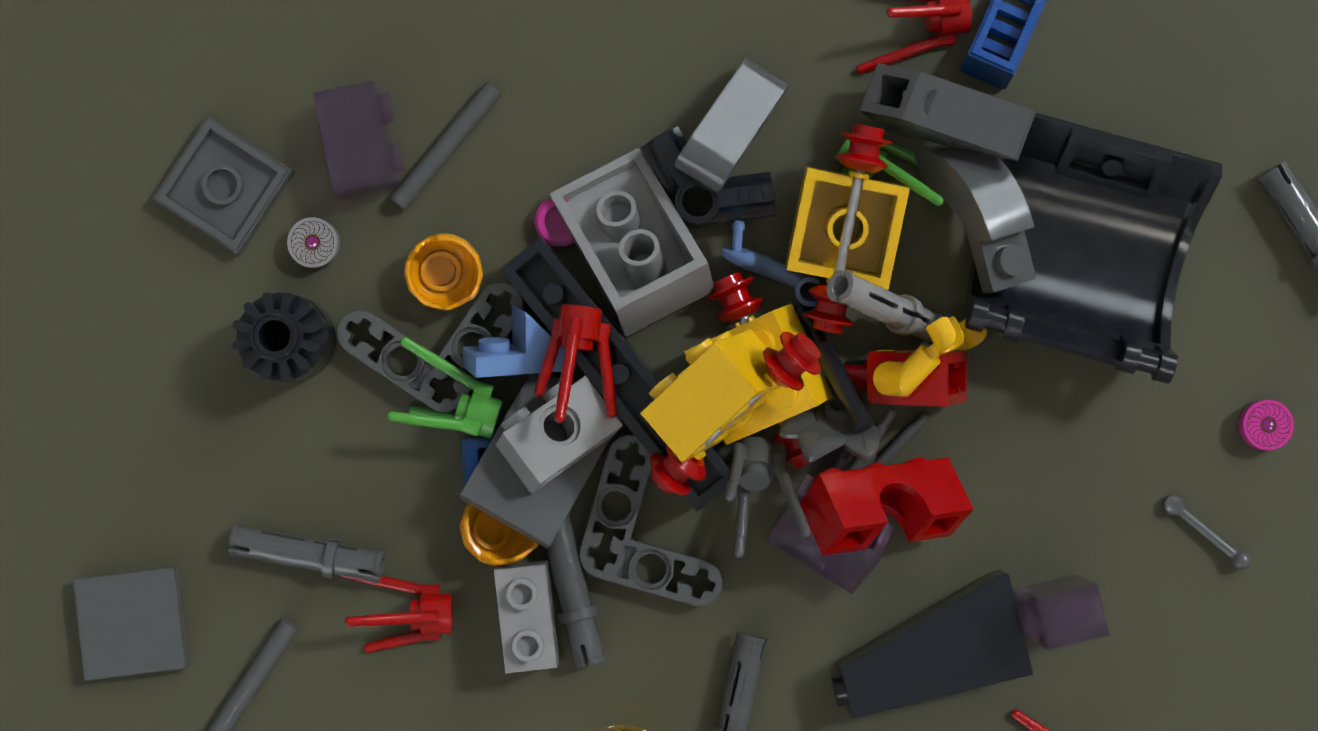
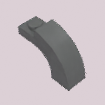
[914,143,1037,293]

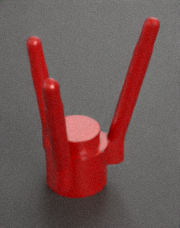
[856,0,972,74]
[534,304,617,423]
[339,575,453,653]

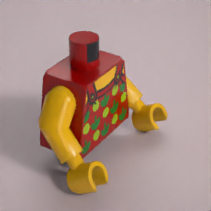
[844,316,987,407]

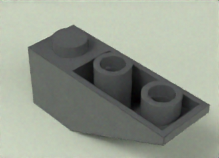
[860,63,1036,161]

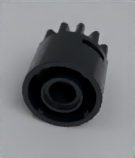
[232,292,336,382]

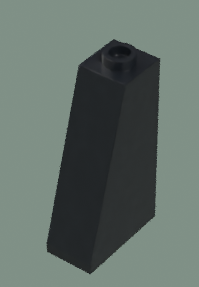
[831,570,1033,719]

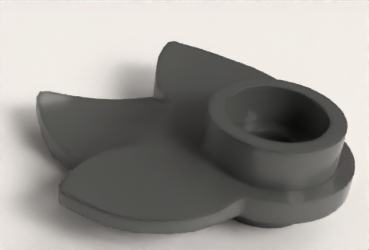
[779,396,880,462]

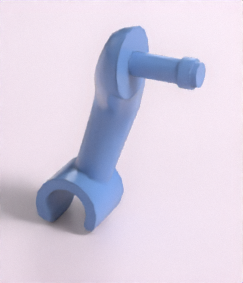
[721,220,824,307]

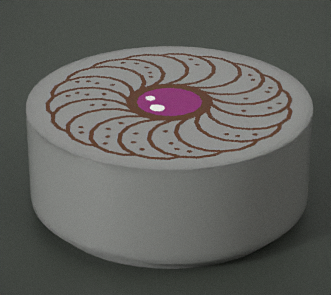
[287,217,340,269]

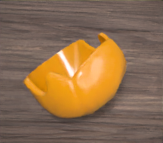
[404,233,483,311]
[459,504,539,566]

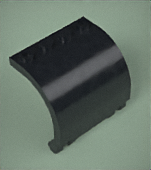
[964,113,1222,384]

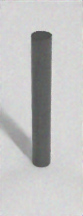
[390,82,502,210]
[207,618,299,731]

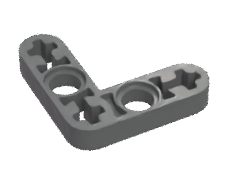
[337,282,525,412]
[579,434,723,606]

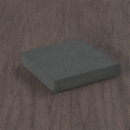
[153,115,295,255]
[73,566,190,681]

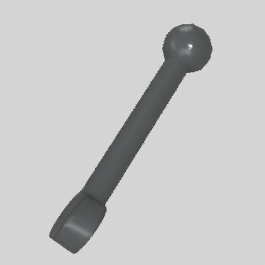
[1162,495,1251,570]

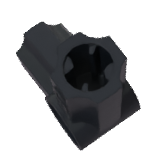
[640,126,776,229]

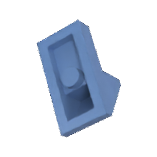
[463,305,576,378]

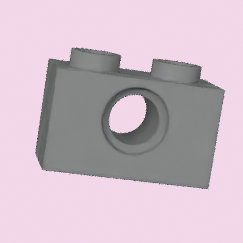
[495,376,623,495]
[494,560,560,674]

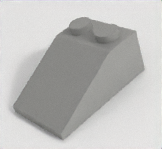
[549,148,715,337]

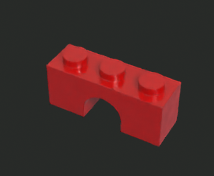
[800,457,974,556]

